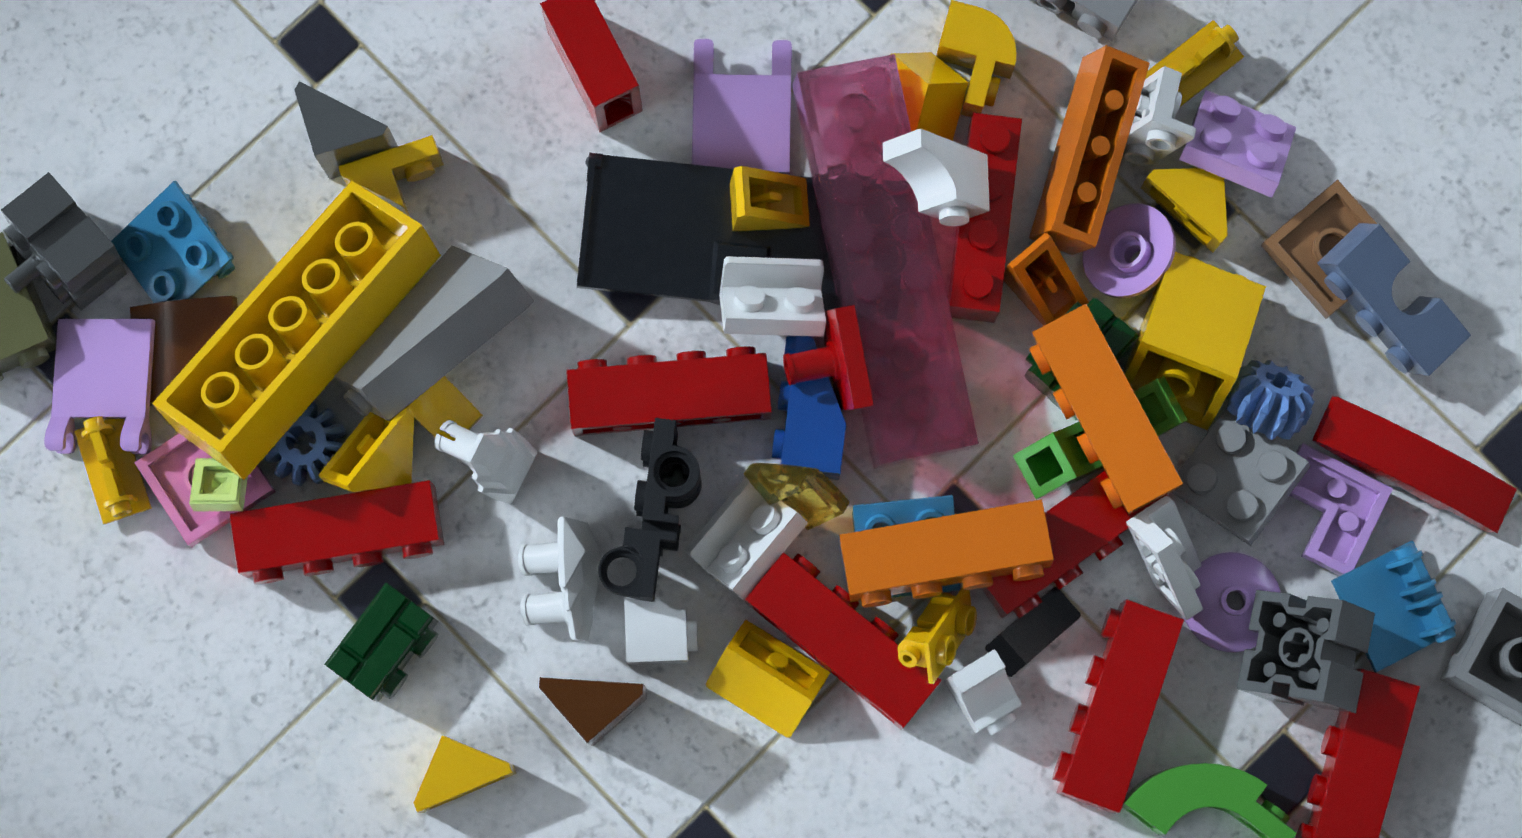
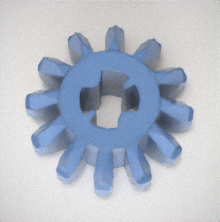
[1226,360,1315,440]
[264,402,346,486]

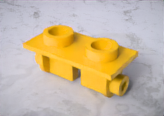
[1145,20,1244,108]
[74,416,152,525]
[898,587,977,684]

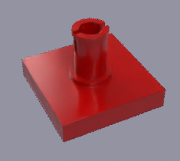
[783,305,874,410]

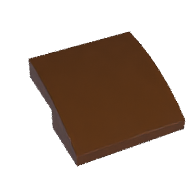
[130,296,238,406]

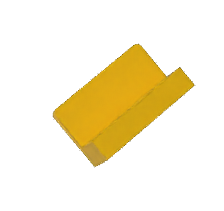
[706,619,831,738]

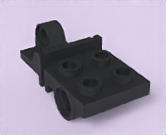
[598,418,702,602]

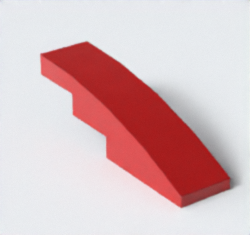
[1312,396,1517,533]

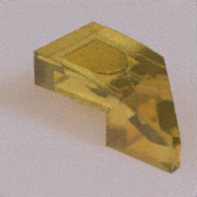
[744,463,850,531]

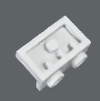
[1123,66,1196,166]
[719,256,826,337]
[685,476,808,600]
[1126,496,1203,620]

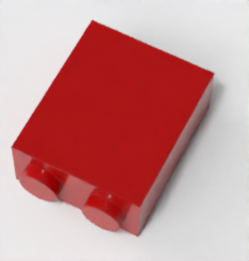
[540,0,643,133]

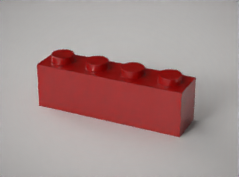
[946,112,1022,323]
[567,346,772,436]
[981,471,1168,619]
[230,480,444,584]
[745,552,942,730]
[1052,599,1184,813]
[1295,668,1420,838]

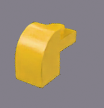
[936,0,1017,117]

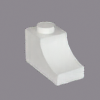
[883,128,990,226]
[623,561,698,666]
[944,649,1022,735]

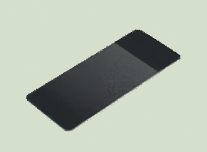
[985,587,1081,677]

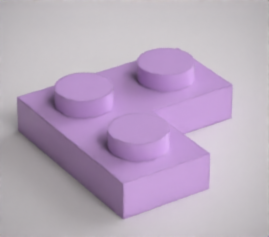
[1289,443,1393,576]

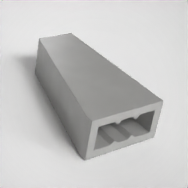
[334,246,534,421]

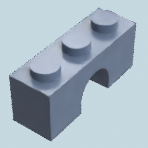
[1317,223,1471,376]

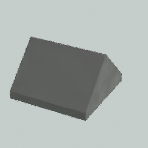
[294,81,398,179]

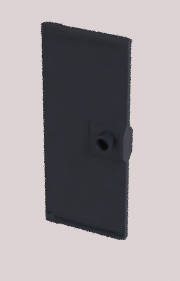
[577,152,911,322]

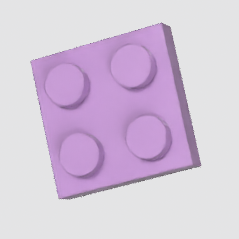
[1179,90,1296,198]

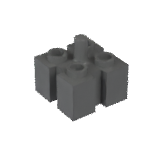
[1,172,127,311]
[1237,590,1375,713]

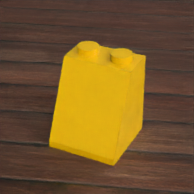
[1123,252,1266,430]

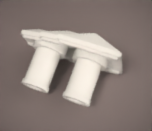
[435,420,538,504]
[518,517,602,641]

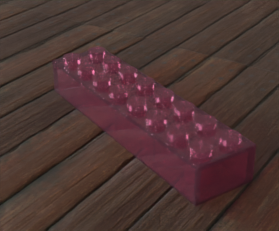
[792,54,979,469]

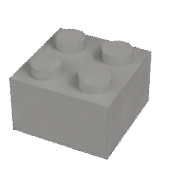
[1440,588,1522,726]

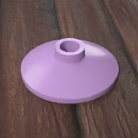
[1083,203,1176,298]
[1184,552,1281,652]

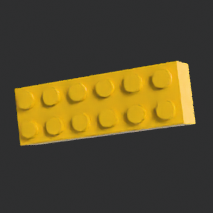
[152,180,441,480]

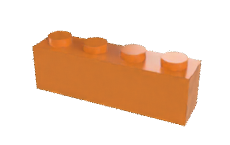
[1029,45,1150,255]
[1028,304,1183,515]
[839,499,1054,608]

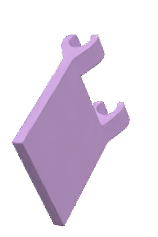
[692,39,792,174]
[44,319,155,455]

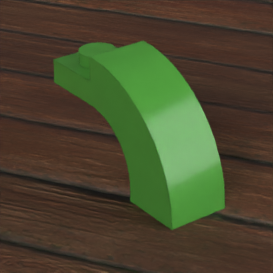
[1013,376,1188,500]
[1122,763,1297,838]

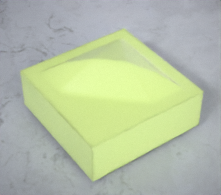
[189,458,248,511]

